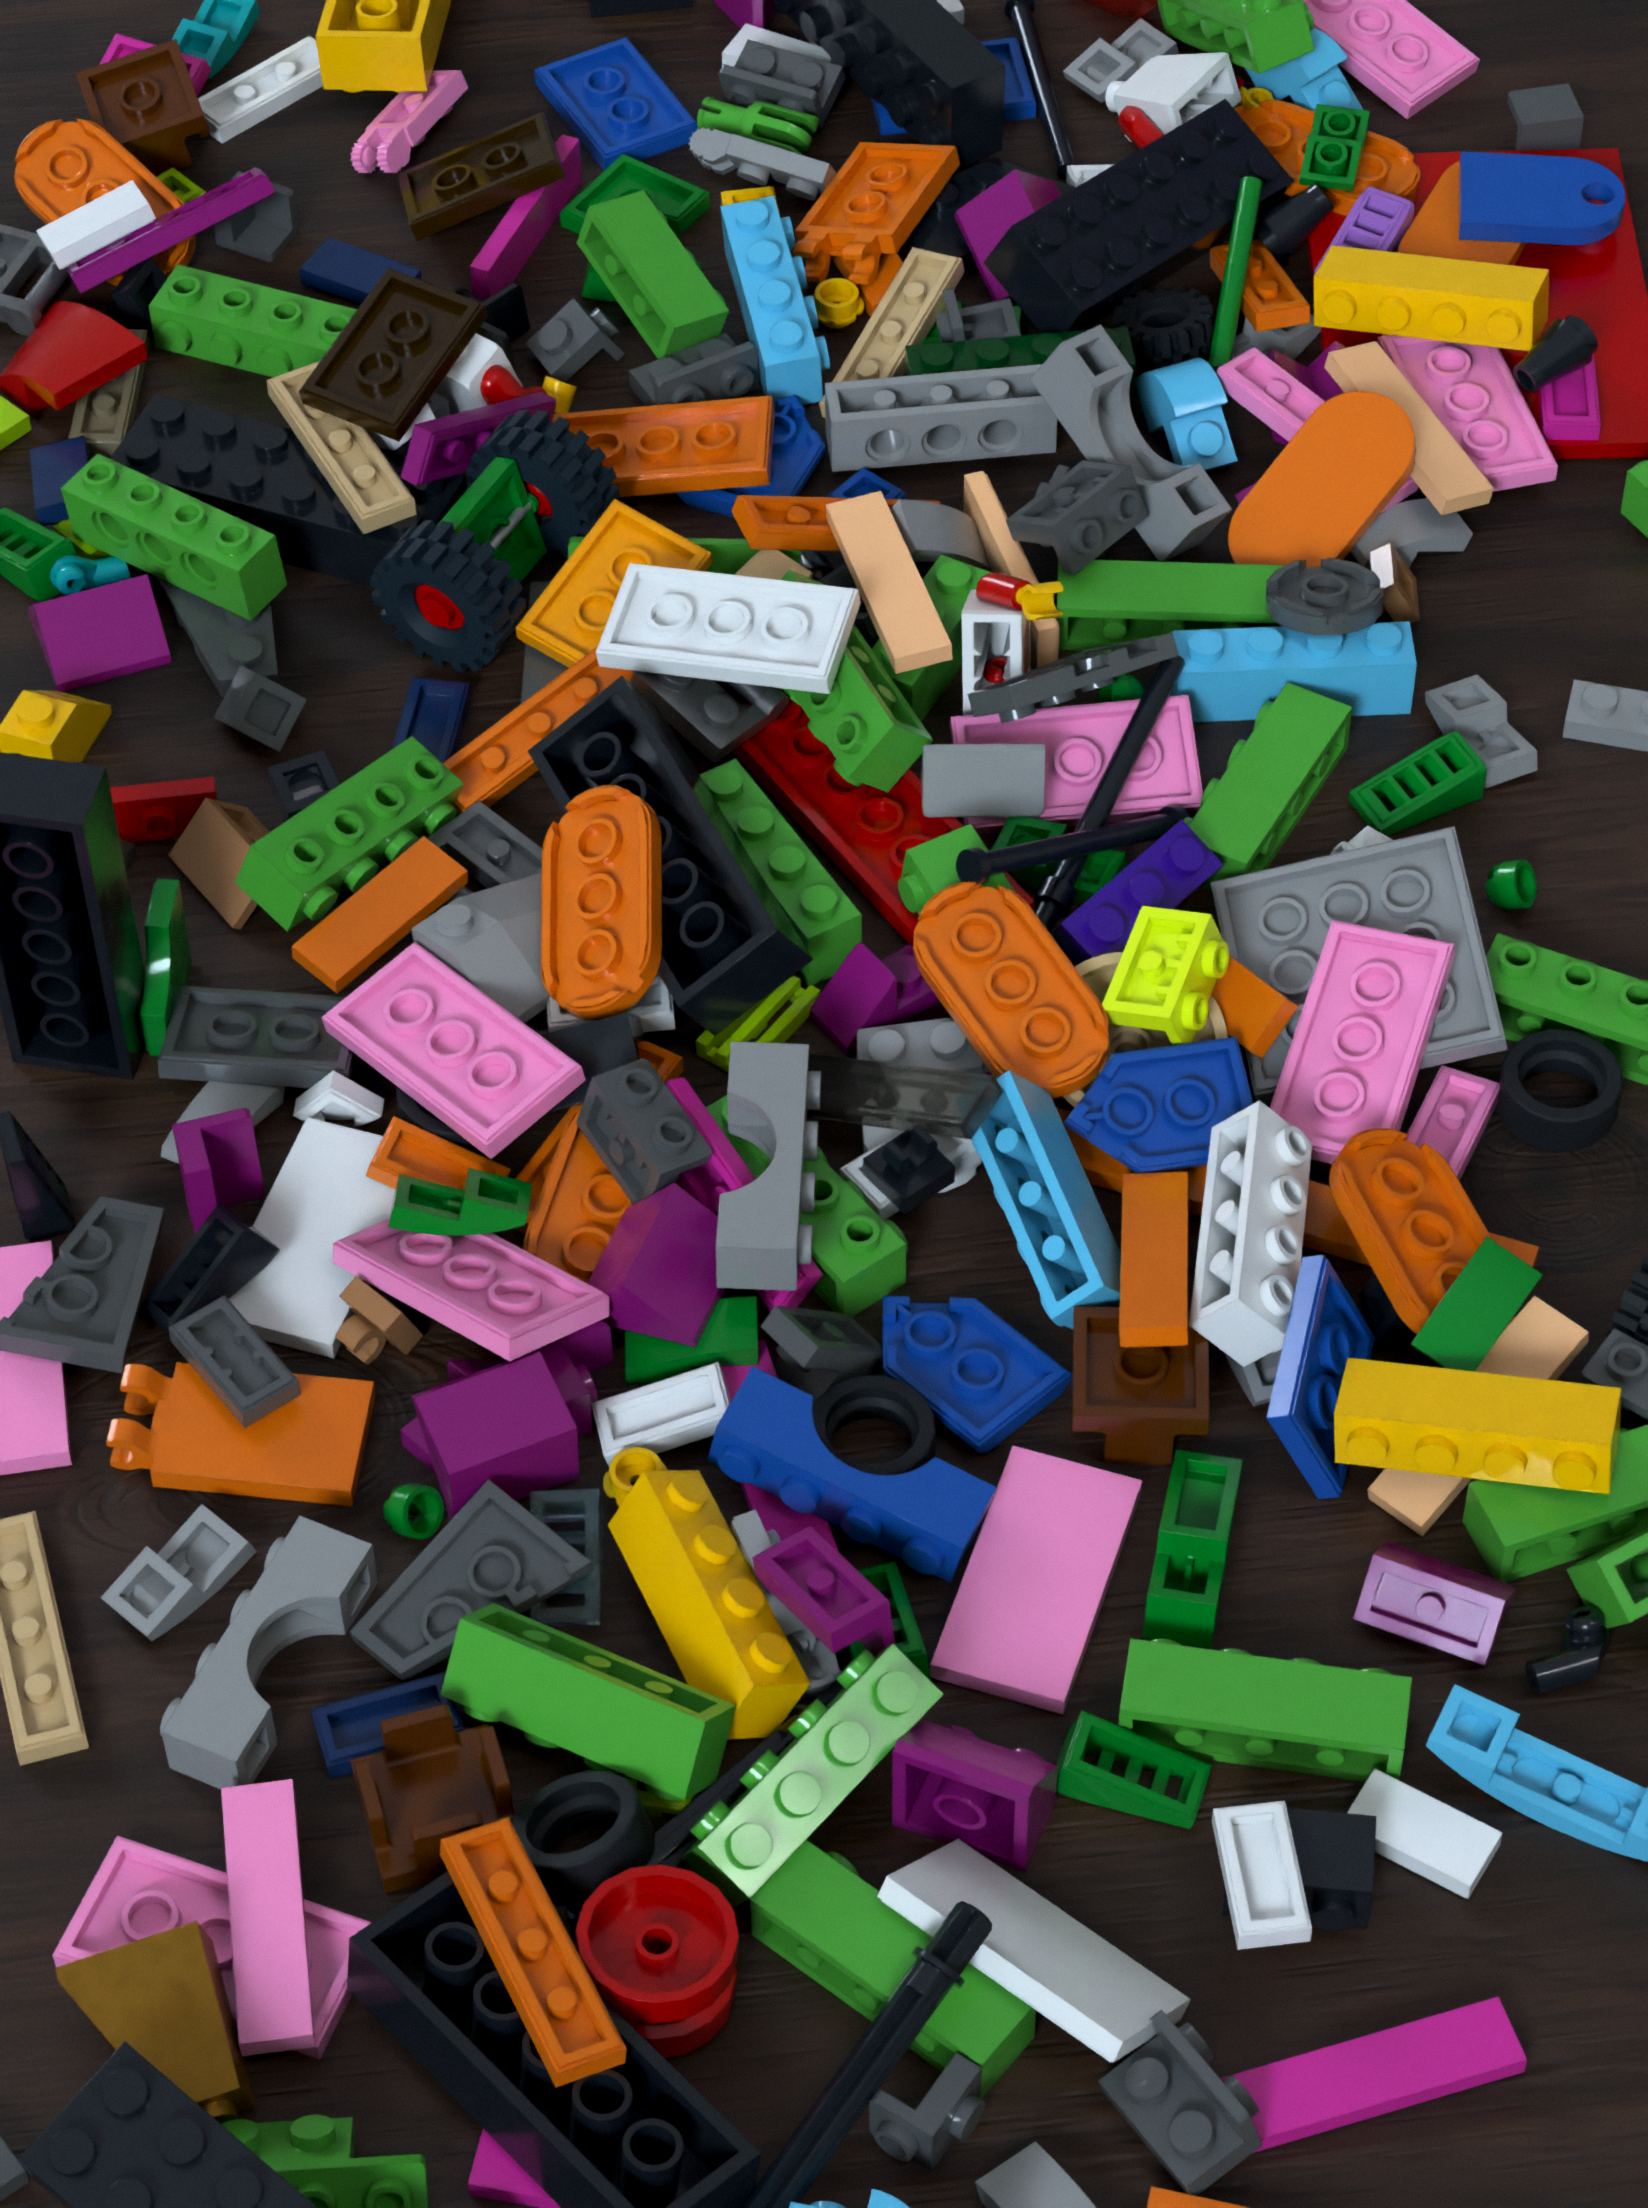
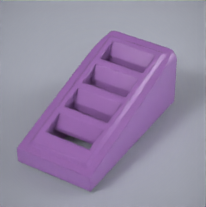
[1314,186,1414,275]

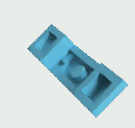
[1426,1684,1648,1862]

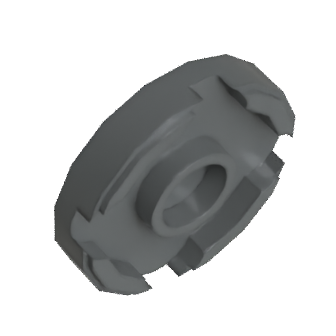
[1266,558,1384,635]

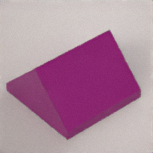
[954,169,1061,304]
[27,574,172,692]
[587,1183,725,1347]
[411,1350,580,1520]

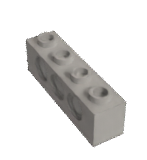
[825,364,1057,472]

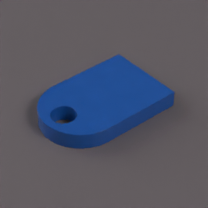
[1459,151,1625,245]

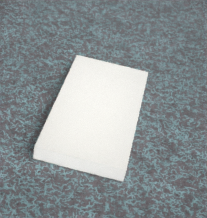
[596,563,861,694]
[228,1117,395,1359]
[877,1839,1191,2063]

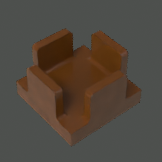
[75,39,210,177]
[1071,1306,1210,1465]
[350,1704,515,1894]

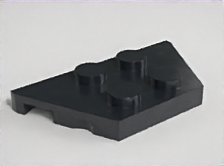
[910,157,1076,271]

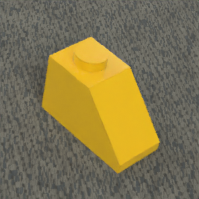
[0,690,112,762]

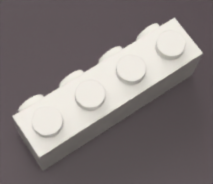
[1189,1100,1313,1367]

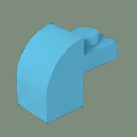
[1245,28,1363,112]
[1135,358,1238,472]

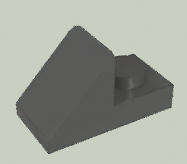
[761,1305,883,1410]

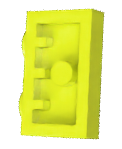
[1100,906,1229,1045]

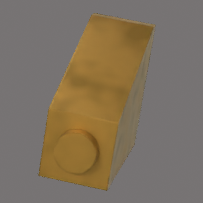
[55,1921,255,2124]

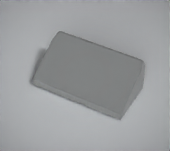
[920,743,1046,818]

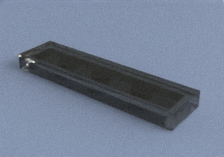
[807,1054,1004,1139]

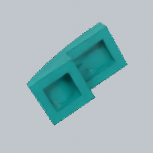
[172,0,261,79]

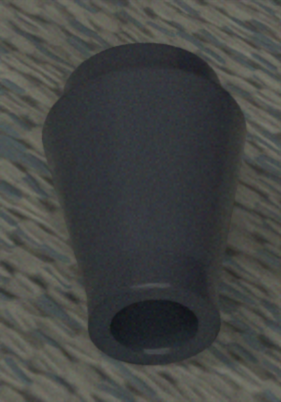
[1254,182,1334,261]
[1513,315,1598,393]

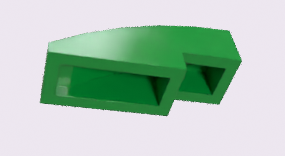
[1142,1450,1243,1649]

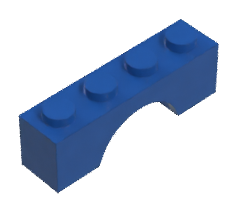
[707,1366,997,1583]

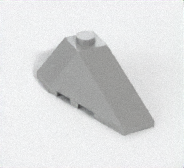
[411,873,551,1023]

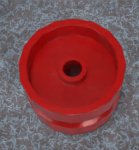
[576,1864,739,2058]

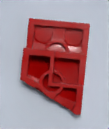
[0,301,147,416]

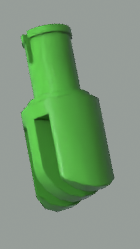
[697,96,819,155]

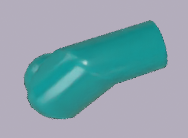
[50,555,131,595]

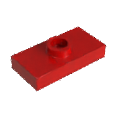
[110,776,218,844]

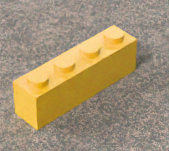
[1314,245,1549,351]
[1334,1358,1621,1495]
[608,1470,811,1740]

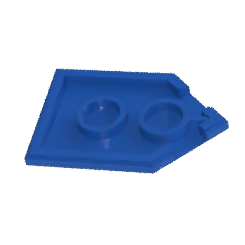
[676,395,826,519]
[1064,1037,1253,1173]
[883,1295,1072,1453]

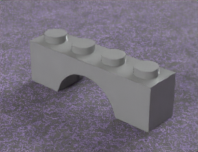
[1030,324,1232,562]
[716,1042,821,1291]
[160,1516,378,1790]

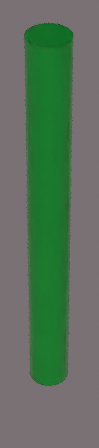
[1208,176,1262,373]

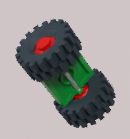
[370,409,620,673]

